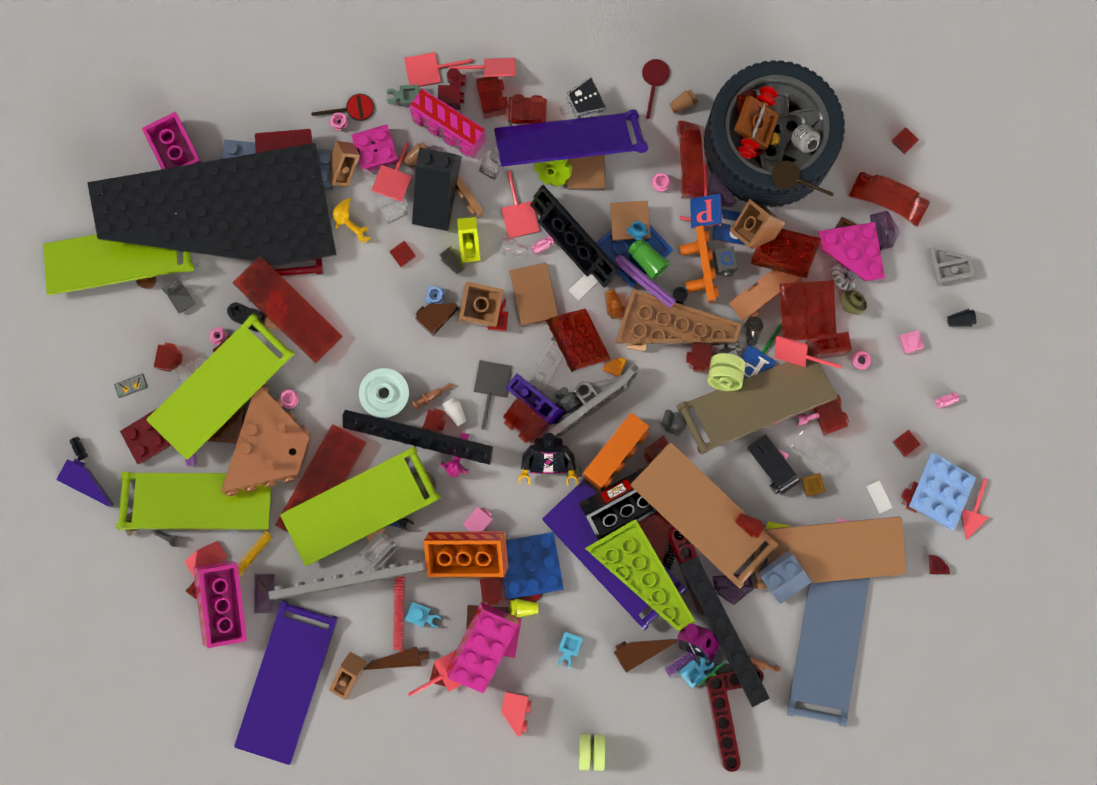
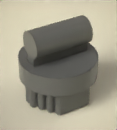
[555,387,580,413]
[661,409,687,436]

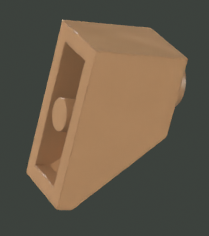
[330,141,360,187]
[329,652,367,700]

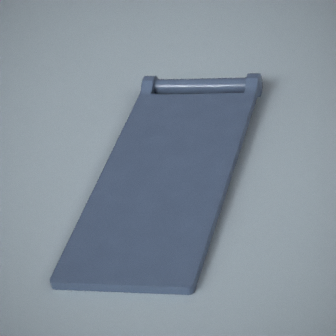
[787,578,870,727]

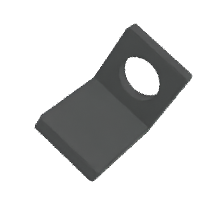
[161,278,195,314]

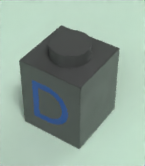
[713,246,738,277]

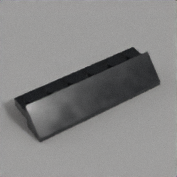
[530,184,622,288]

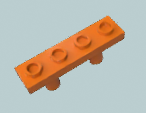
[680,225,719,304]

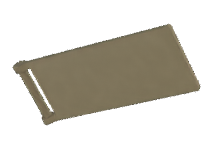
[676,353,837,454]

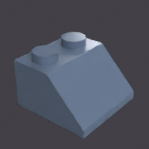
[758,550,812,604]

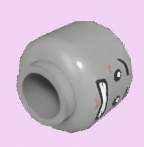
[791,124,820,153]

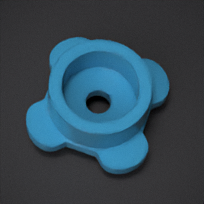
[626,221,649,240]

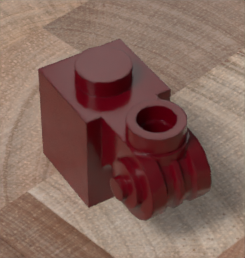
[437,68,466,110]

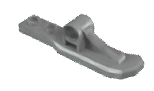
[544,364,639,438]

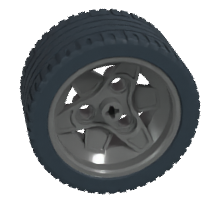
[704,60,845,207]

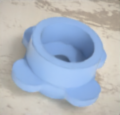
[425,285,446,304]

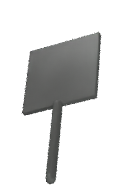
[474,360,511,430]

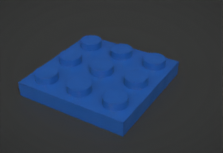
[597,225,673,288]
[502,532,564,600]

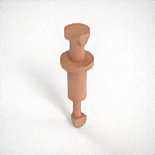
[411,383,454,410]
[748,654,781,672]

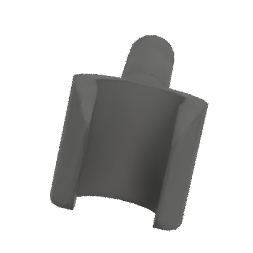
[154,531,181,547]

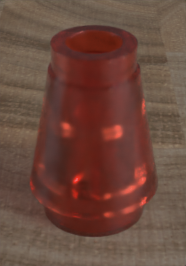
[735,513,766,538]

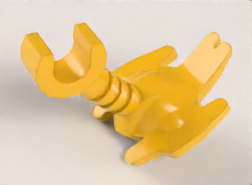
[333,198,371,243]

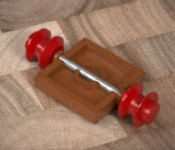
[734,86,779,159]

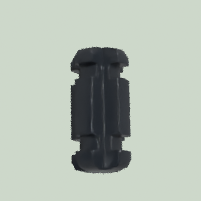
[69,437,88,460]

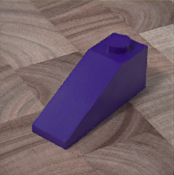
[505,373,564,425]
[56,459,114,507]

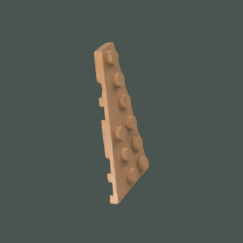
[615,289,742,344]

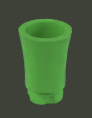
[628,239,671,280]

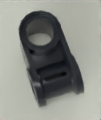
[227,302,266,332]

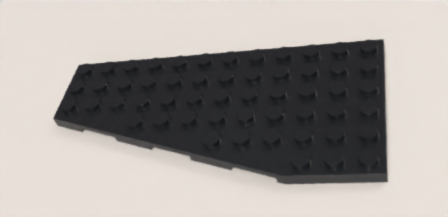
[87,143,337,265]

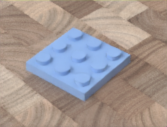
[909,453,976,530]

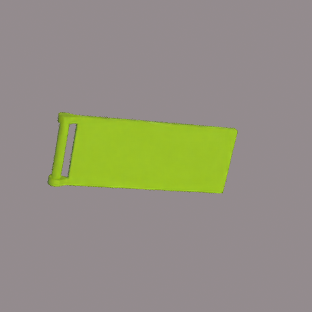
[43,234,194,295]
[147,313,295,460]
[280,446,441,566]
[116,472,272,530]

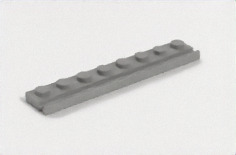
[268,560,427,600]

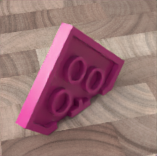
[818,222,885,282]

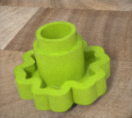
[534,159,572,187]

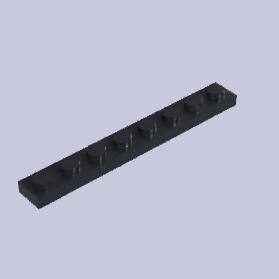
[342,410,493,465]
[679,556,770,707]

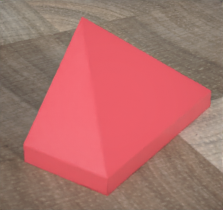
[184,541,228,577]

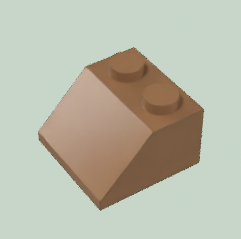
[730,199,785,249]
[457,281,504,327]

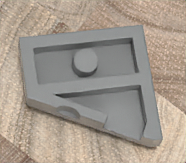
[928,247,975,284]

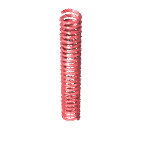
[392,577,405,652]

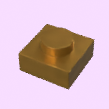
[801,473,826,497]

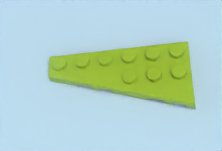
[585,519,695,632]

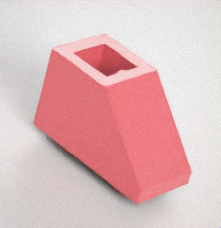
[501,692,532,736]

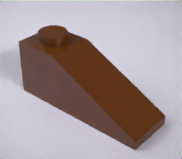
[614,639,677,673]

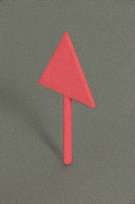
[962,478,989,540]

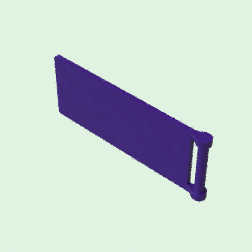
[494,109,648,167]
[542,480,688,630]
[234,600,338,765]

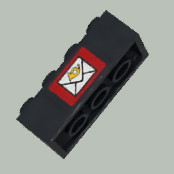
[578,466,657,540]

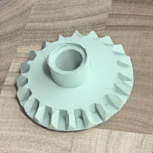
[359,368,409,418]

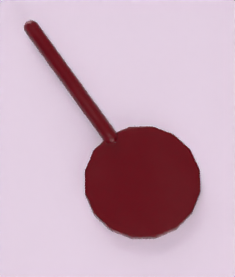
[642,59,670,119]

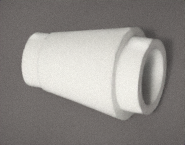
[442,397,467,426]

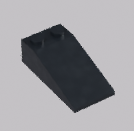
[412,147,462,231]

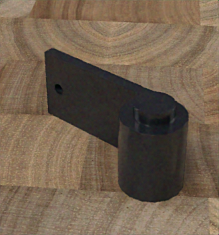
[747,434,800,495]

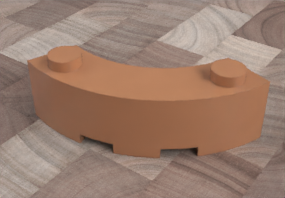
[729,256,806,321]

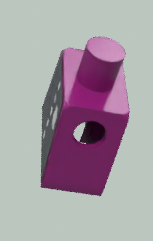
[677,623,720,662]

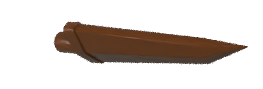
[363,647,429,670]

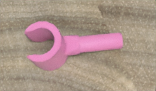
[793,413,819,426]

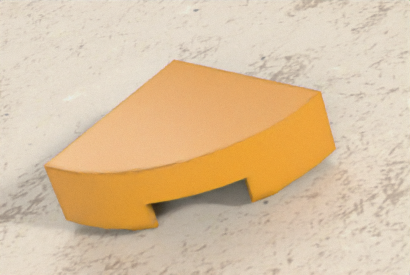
[602,358,627,377]

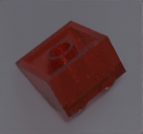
[503,397,547,444]

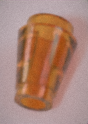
[604,289,625,319]

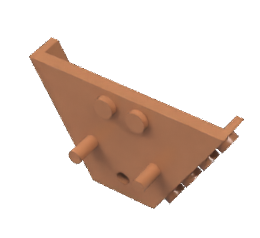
[221,385,311,496]

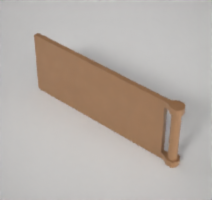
[631,443,780,589]
[753,516,906,589]

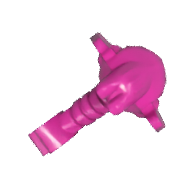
[440,432,469,477]

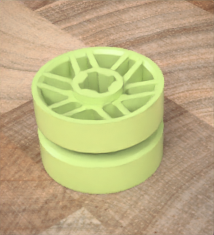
[707,353,746,391]
[579,733,605,771]

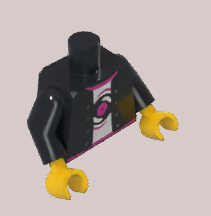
[518,433,578,486]

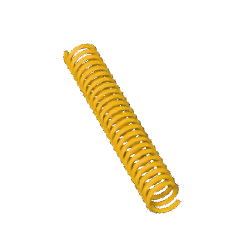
[238,531,272,578]

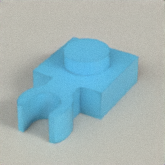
[405,602,442,628]
[558,632,583,668]
[678,658,714,689]

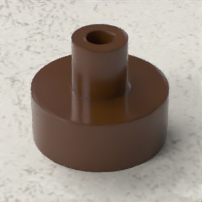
[136,276,157,289]

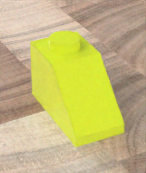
[457,217,480,263]

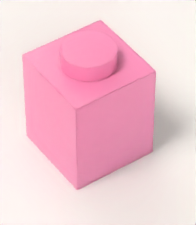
[463,507,493,531]

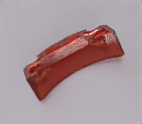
[676,121,704,199]
[848,172,930,227]

